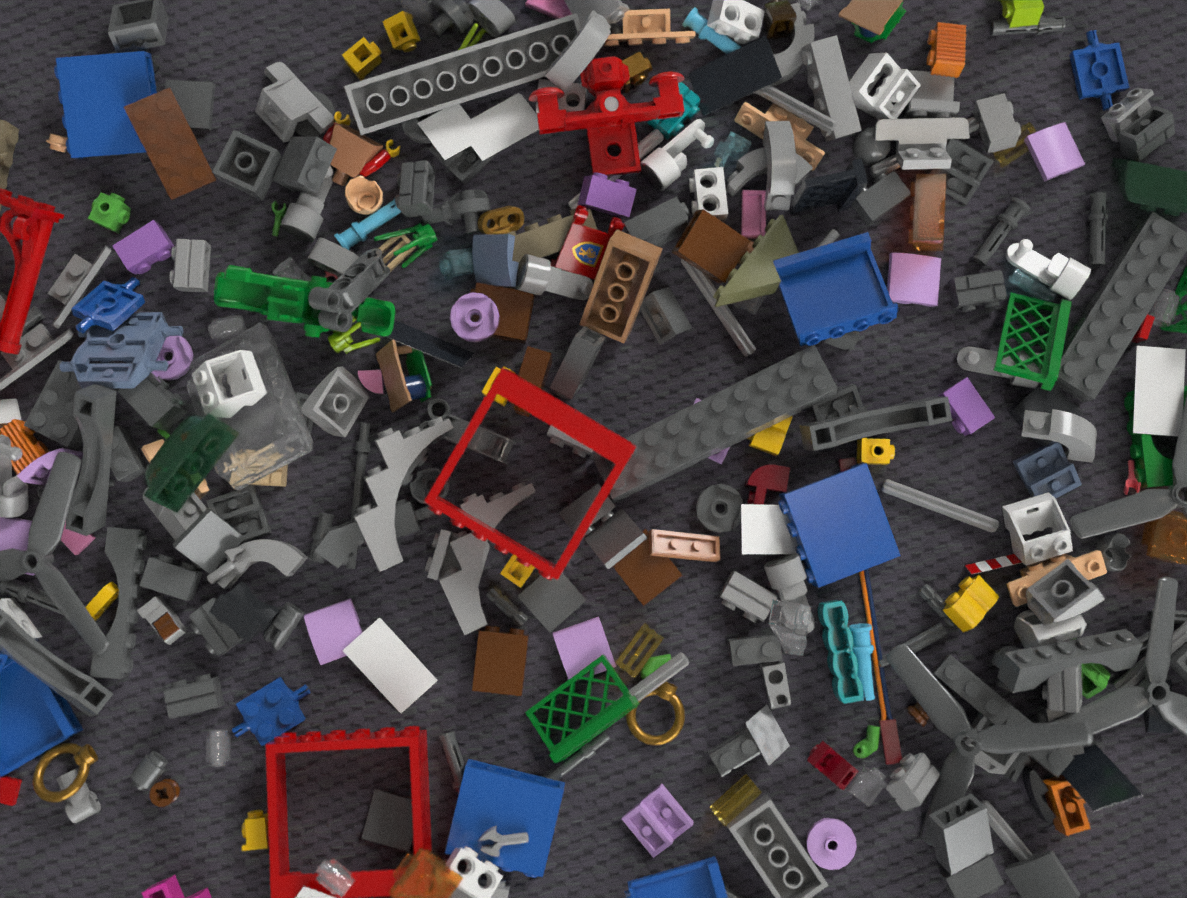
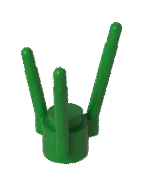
[374,223,437,268]

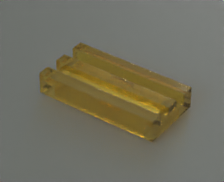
[993,122,1037,168]
[615,623,664,678]
[709,774,762,826]

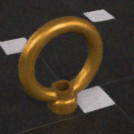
[626,681,685,746]
[33,743,98,802]

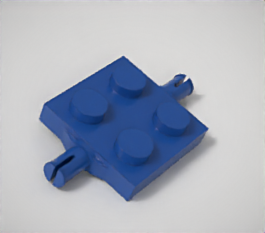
[1069,30,1129,111]
[71,277,145,334]
[232,676,311,746]

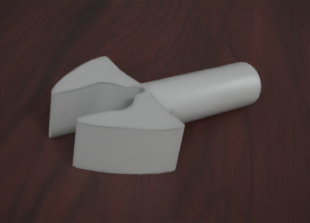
[207,548,252,584]
[479,826,529,857]

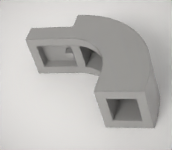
[770,3,814,86]
[545,10,611,92]
[763,121,796,211]
[726,148,813,197]
[1021,409,1097,463]
[217,539,308,589]

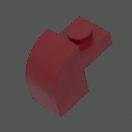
[745,465,790,505]
[807,741,859,790]

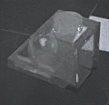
[769,599,811,656]

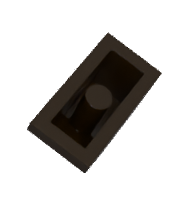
[763,0,797,40]

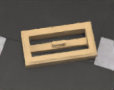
[378,229,417,272]

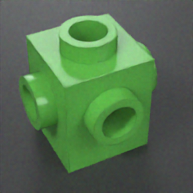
[88,193,131,234]

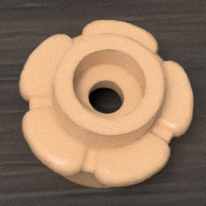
[46,133,68,152]

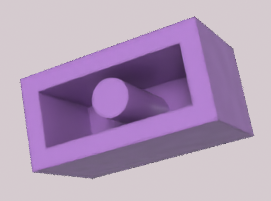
[577,172,636,218]
[112,220,174,275]
[938,377,995,436]

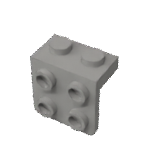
[904,70,960,119]
[425,529,490,586]

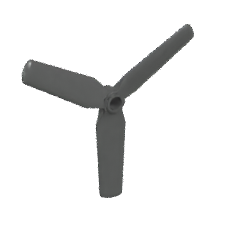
[1070,396,1187,539]
[0,452,109,655]
[1051,577,1187,736]
[886,643,1093,847]

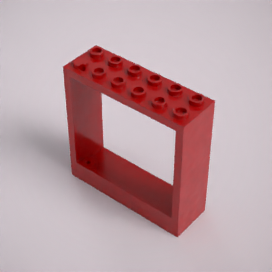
[424,368,636,580]
[266,726,433,898]

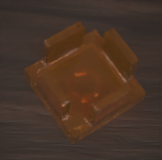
[1141,510,1187,565]
[389,848,463,898]

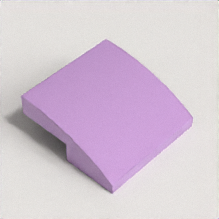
[1024,122,1085,182]
[887,253,941,307]
[17,448,83,485]
[0,517,37,576]
[304,598,363,665]
[553,617,616,680]
[622,784,694,858]

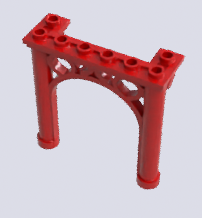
[0,188,64,355]

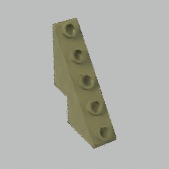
[713,215,799,308]

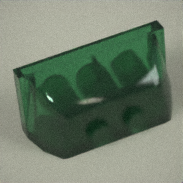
[1111,158,1187,216]
[143,412,240,513]

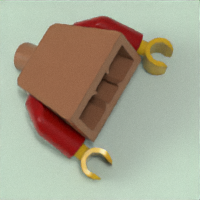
[323,111,400,186]

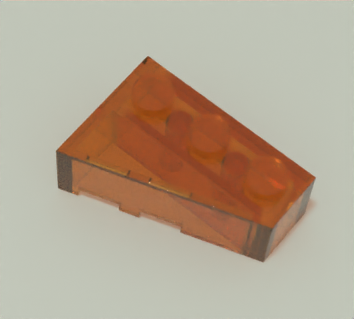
[909,174,946,251]

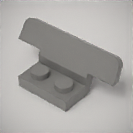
[255,62,334,142]
[874,118,970,170]
[48,245,111,329]
[0,324,74,391]
[143,483,207,568]

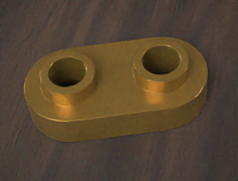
[478,206,524,235]

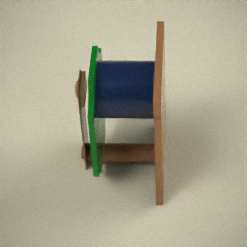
[839,0,906,44]
[376,340,432,413]

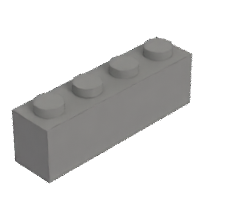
[801,35,862,142]

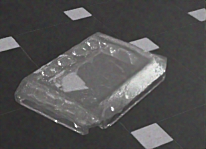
[187,322,313,490]

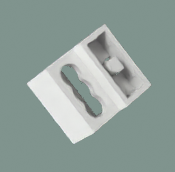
[849,53,921,120]
[192,350,267,418]
[1002,492,1073,566]
[1014,610,1086,649]

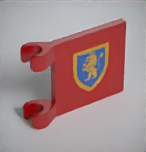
[554,205,624,280]

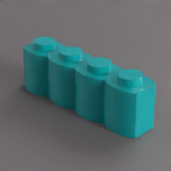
[818,600,863,704]

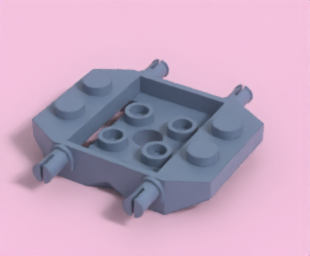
[60,312,184,389]

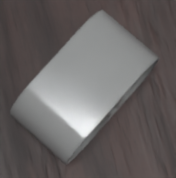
[467,0,515,38]
[308,237,359,277]

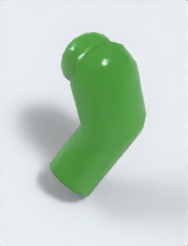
[641,654,671,680]
[853,725,880,759]

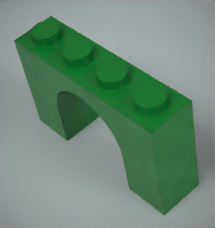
[1124,386,1187,488]

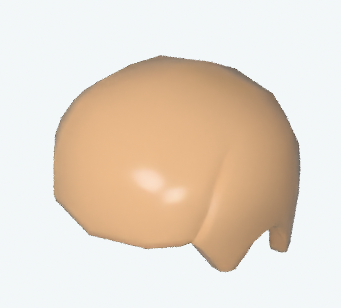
[345,176,383,215]

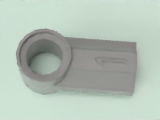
[56,768,101,823]

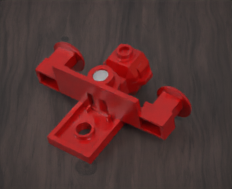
[529,56,685,176]

